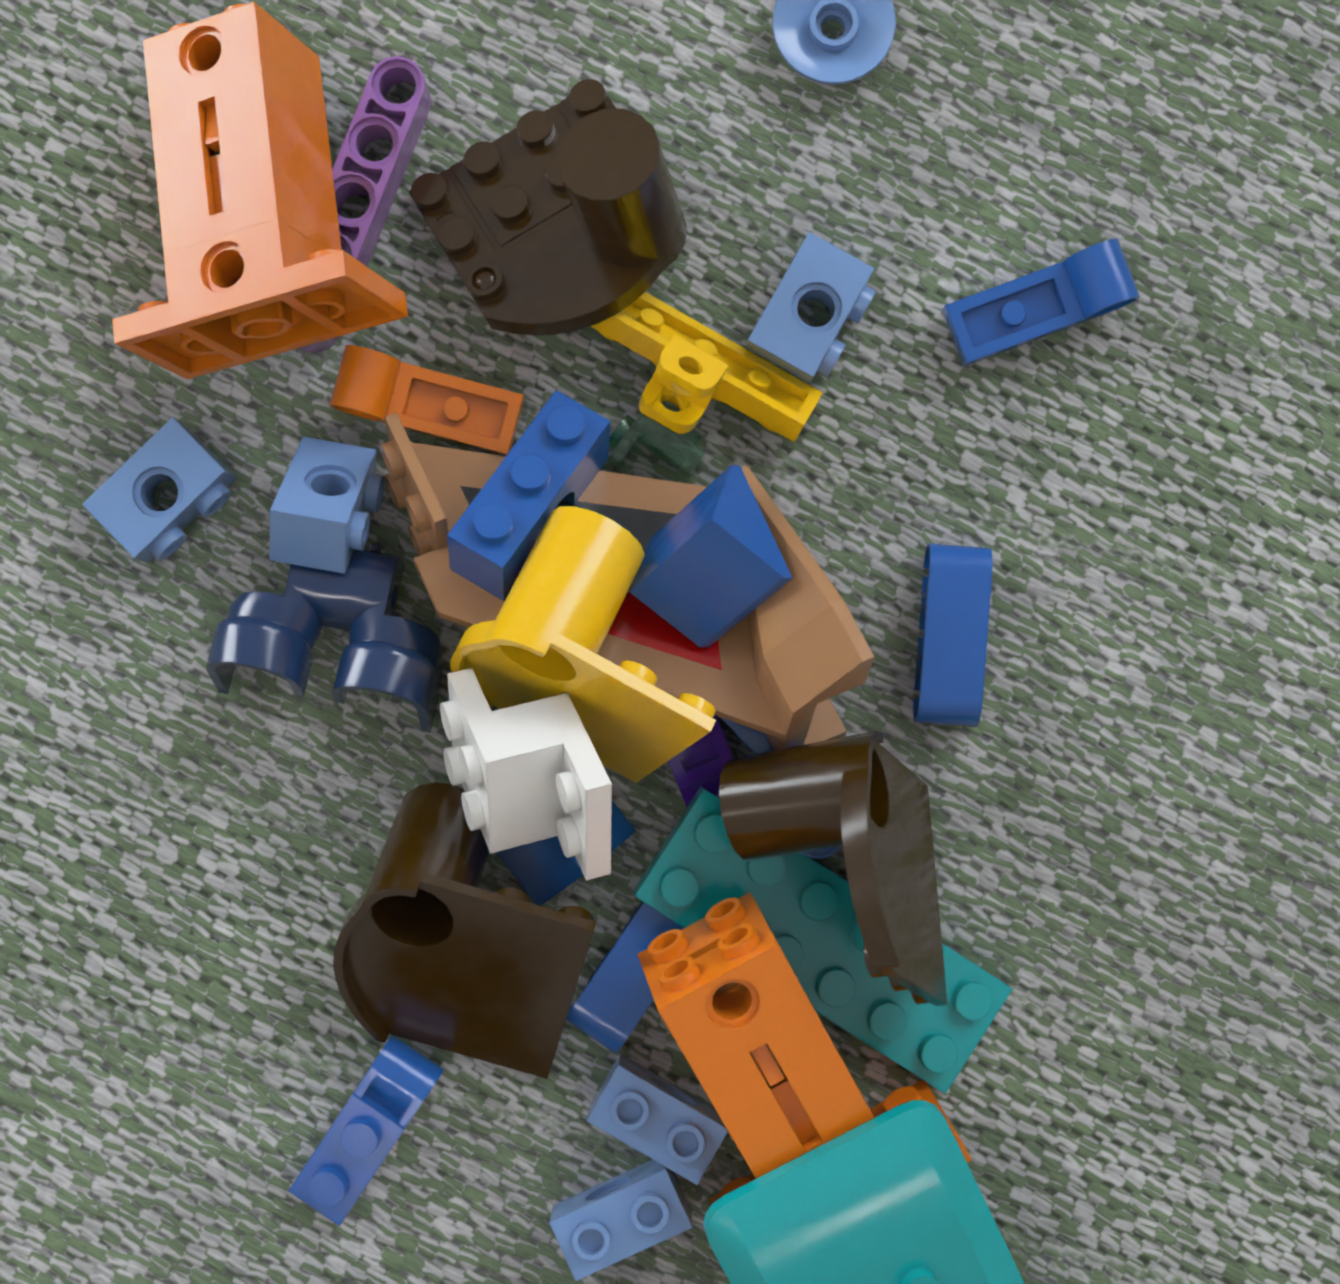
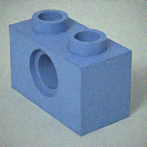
[746,232,876,385]
[82,417,237,563]
[269,436,385,574]
[587,1054,728,1185]
[549,1160,692,1281]

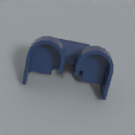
[206,544,443,733]

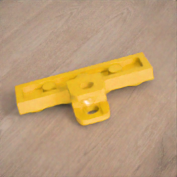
[590,292,823,442]

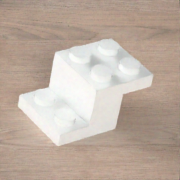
[440,668,612,881]

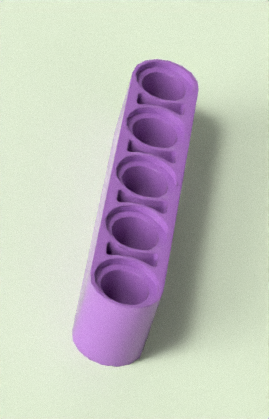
[300,56,432,353]

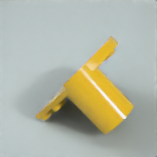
[450,506,716,783]

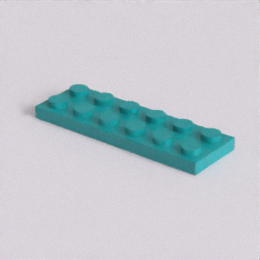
[632,786,1013,1094]

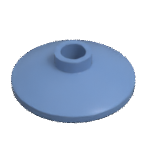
[772,0,896,85]

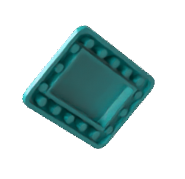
[703,1100,1025,1284]

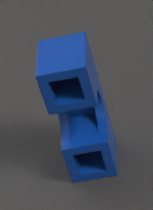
[447,390,610,601]

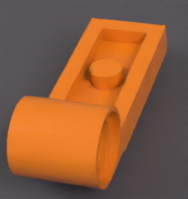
[329,345,525,456]

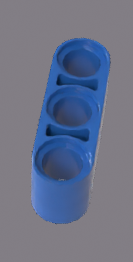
[913,543,993,727]
[566,901,684,1054]

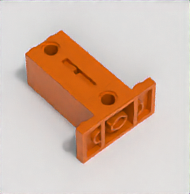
[112,2,408,380]
[637,892,972,1206]

